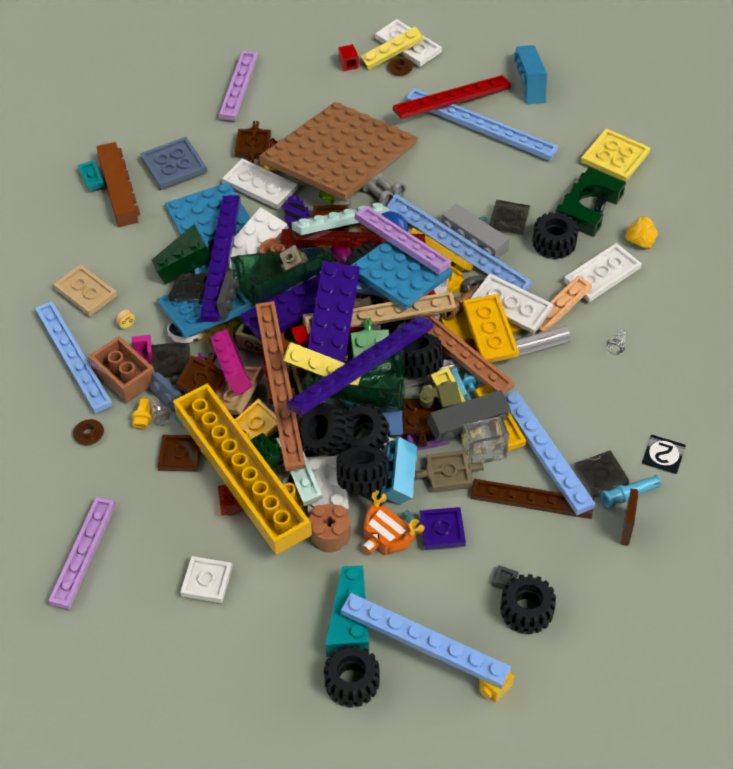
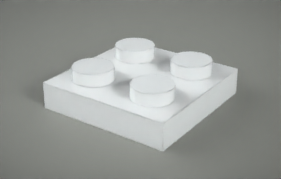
[180,556,233,603]

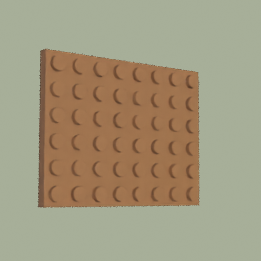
[259,102,418,201]

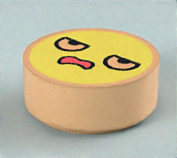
[116,310,135,329]

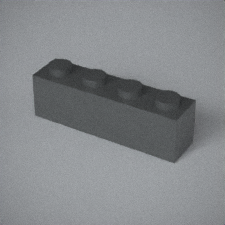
[427,390,511,441]

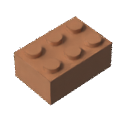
[88,336,155,403]

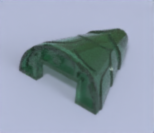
[230,247,332,307]
[303,350,405,411]

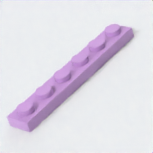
[219,51,258,121]
[354,206,452,274]
[48,497,116,610]

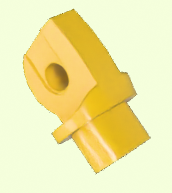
[131,398,152,429]

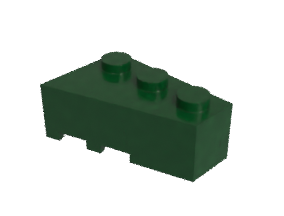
[152,224,211,284]

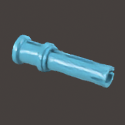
[601,475,662,508]

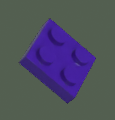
[420,507,466,550]

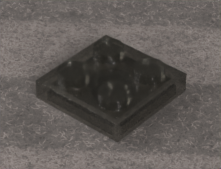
[489,199,530,235]
[168,273,208,302]
[152,342,191,378]
[574,450,629,498]

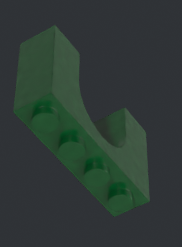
[555,167,626,237]

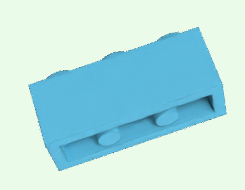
[381,437,417,505]

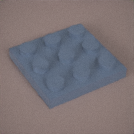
[140,137,207,189]

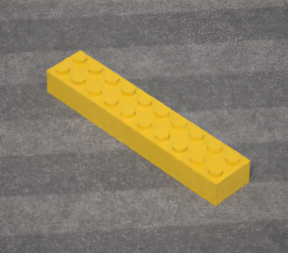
[173,383,312,555]

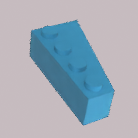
[513,45,547,105]

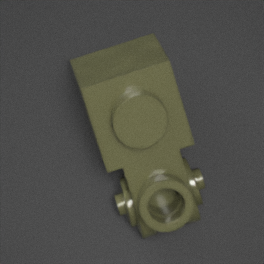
[419,381,462,409]

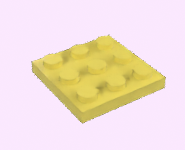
[581,129,651,182]

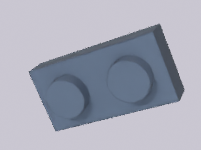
[149,372,182,411]

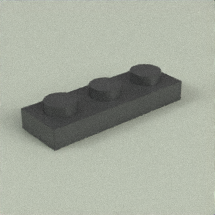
[216,271,239,319]

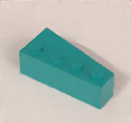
[325,565,369,657]

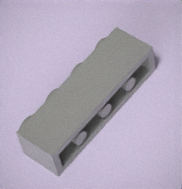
[442,204,510,259]

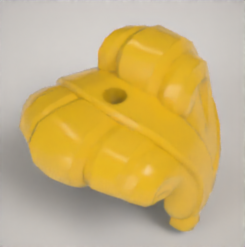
[625,216,658,249]

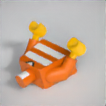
[362,490,424,555]

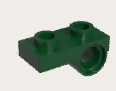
[250,433,284,470]

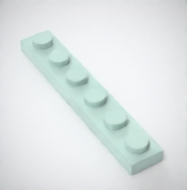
[292,203,390,235]

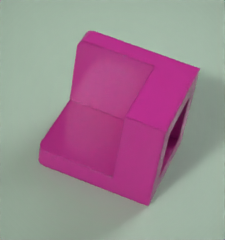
[132,335,154,364]

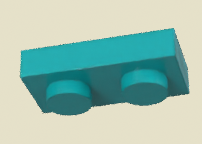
[78,160,105,192]

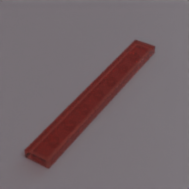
[281,229,425,247]

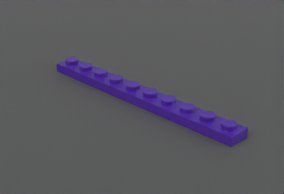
[200,195,241,322]
[286,316,434,415]

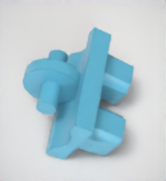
[451,367,478,401]

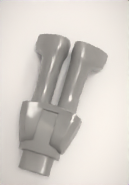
[361,173,406,207]

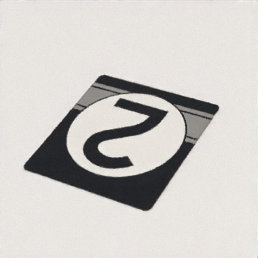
[642,435,686,474]

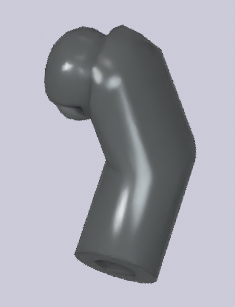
[461,275,484,293]

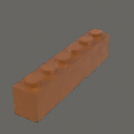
[96,142,140,227]

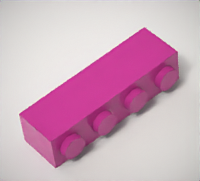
[210,329,253,396]

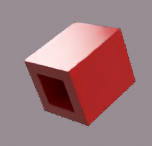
[338,44,359,71]

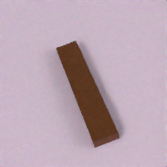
[470,479,595,519]

